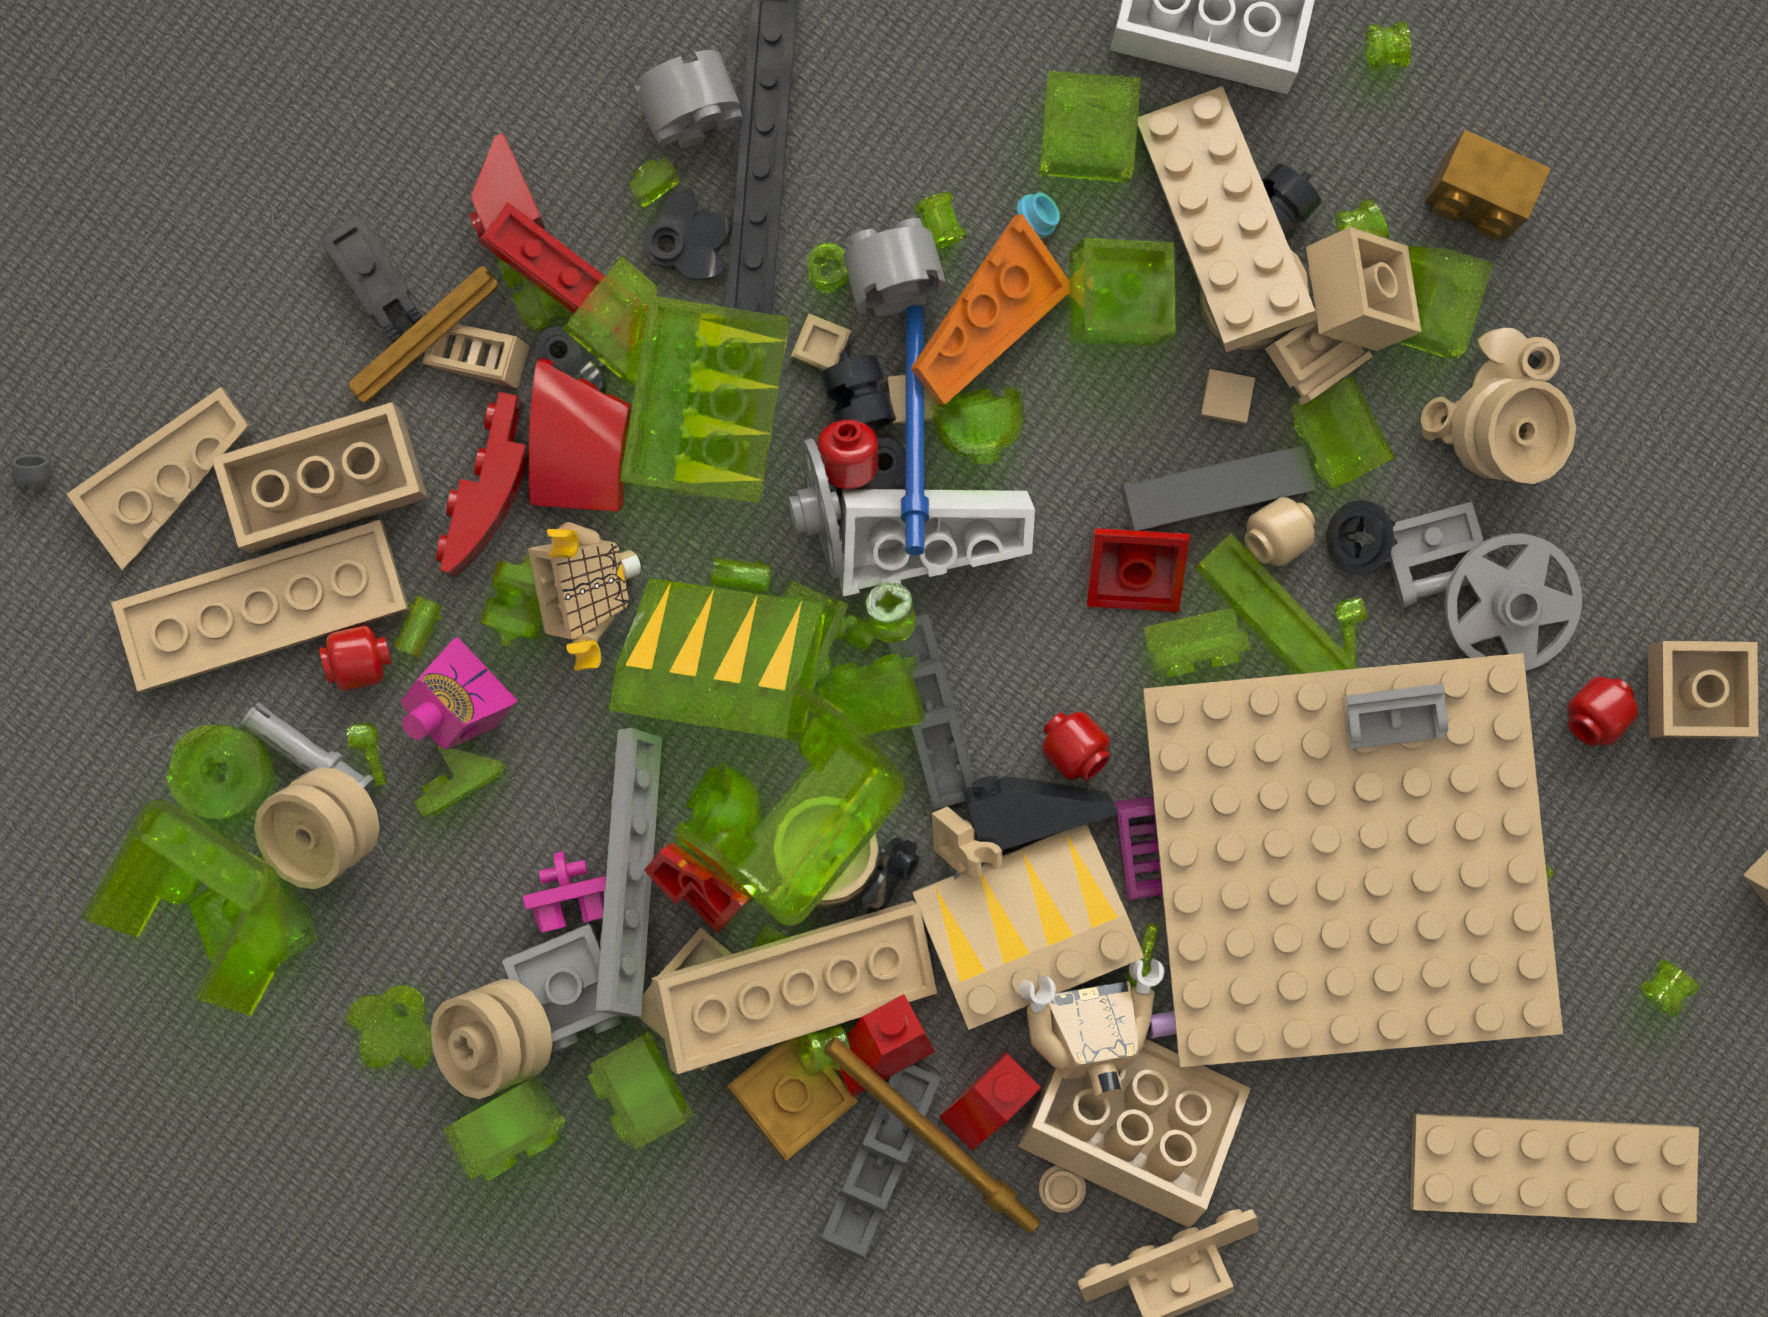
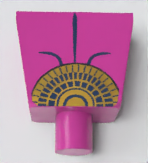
[401,637,518,749]

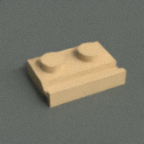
[1265,321,1373,405]

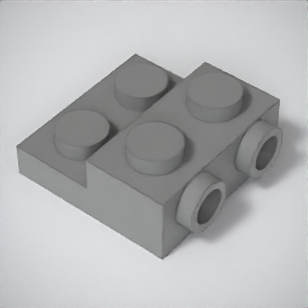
[502,924,622,1052]

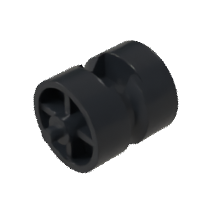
[1262,163,1322,242]
[820,351,896,431]

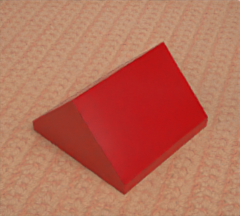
[1086,528,1190,612]

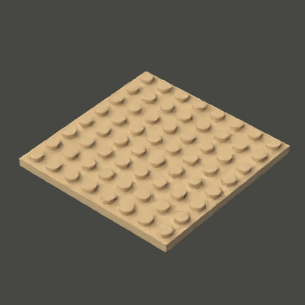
[1143,653,1563,1067]

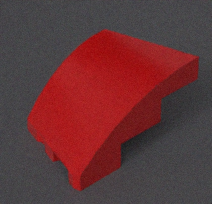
[529,358,634,512]
[644,842,751,933]

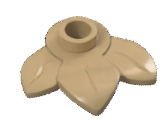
[1472,328,1560,387]

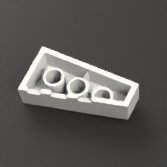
[1110,0,1315,94]
[839,489,1035,596]

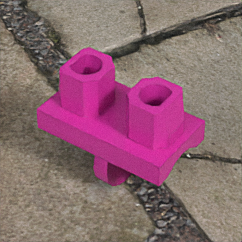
[523,851,606,933]

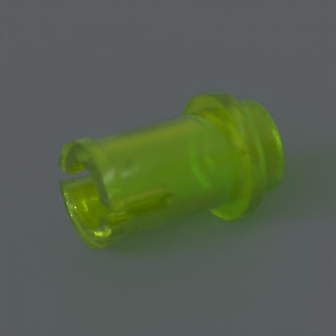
[711,556,772,596]
[393,595,443,658]

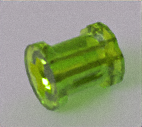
[913,192,968,250]
[807,243,848,293]

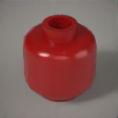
[817,419,878,489]
[319,625,392,692]
[1567,677,1638,746]
[1042,711,1111,781]

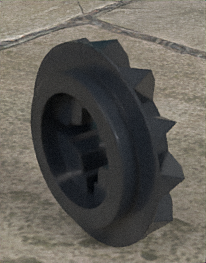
[1326,500,1398,575]

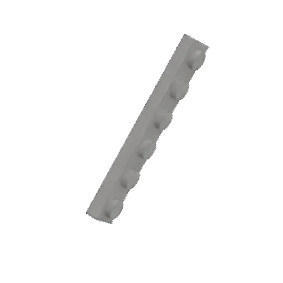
[596,728,662,1017]

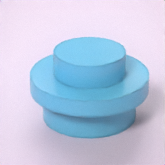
[1017,193,1060,238]

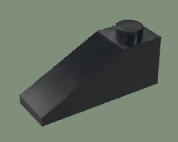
[962,776,1118,850]

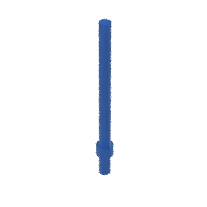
[900,305,929,556]

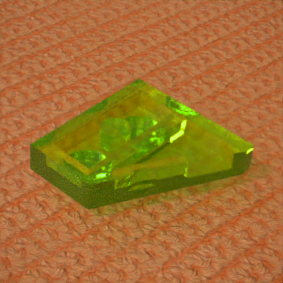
[562,256,658,387]

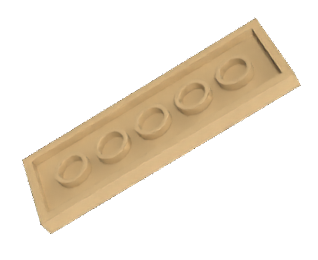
[1136,86,1317,352]
[111,520,409,693]
[651,901,937,1074]
[1410,1113,1699,1223]

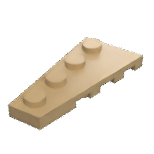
[66,387,250,570]

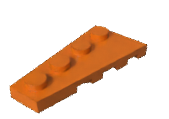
[910,214,1074,405]

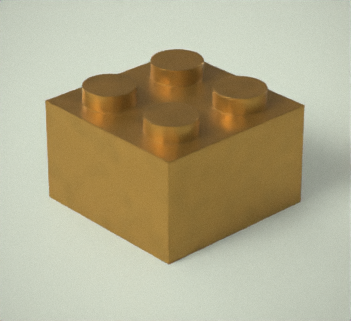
[1424,130,1551,240]

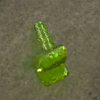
[1335,597,1367,664]
[844,615,880,652]
[347,723,387,787]
[1127,923,1158,989]

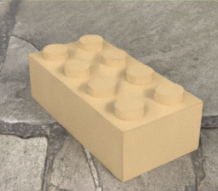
[212,402,428,553]

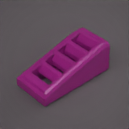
[1114,796,1163,900]

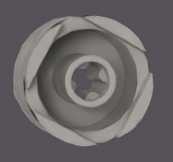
[634,50,743,148]
[843,218,947,316]

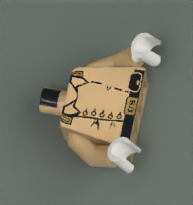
[1019,959,1164,1100]

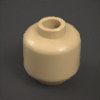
[1245,497,1315,566]

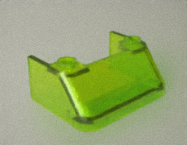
[673,682,906,926]
[82,799,291,1016]

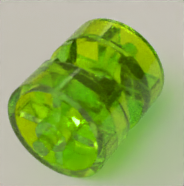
[479,555,543,647]

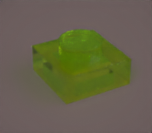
[628,157,680,208]

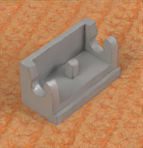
[1342,683,1448,749]

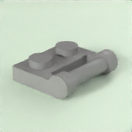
[1389,502,1489,608]

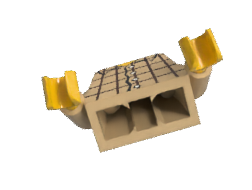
[528,522,641,671]

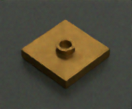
[725,1034,858,1162]

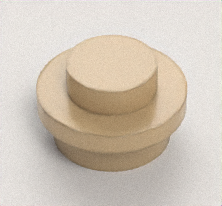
[1038,1165,1086,1213]

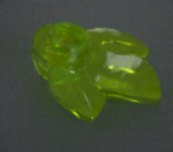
[345,985,432,1069]

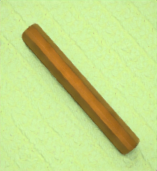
[349,266,499,403]

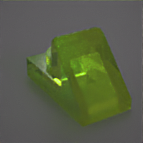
[414,744,511,818]

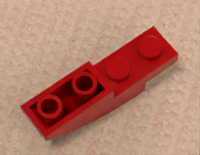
[436,392,529,577]

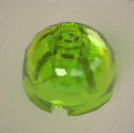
[930,386,1025,465]
[676,762,764,858]

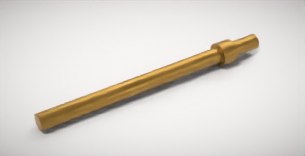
[823,1037,1040,1234]

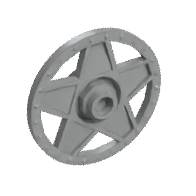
[788,439,845,579]
[1444,533,1582,671]

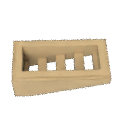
[422,324,529,389]

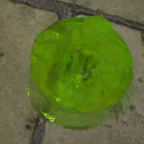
[167,725,274,820]

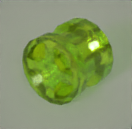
[1365,21,1411,71]
[1334,198,1389,239]
[865,583,917,643]
[1638,959,1700,1018]
[797,1024,850,1076]

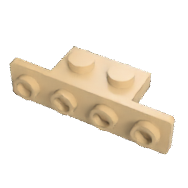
[1077,1209,1259,1317]

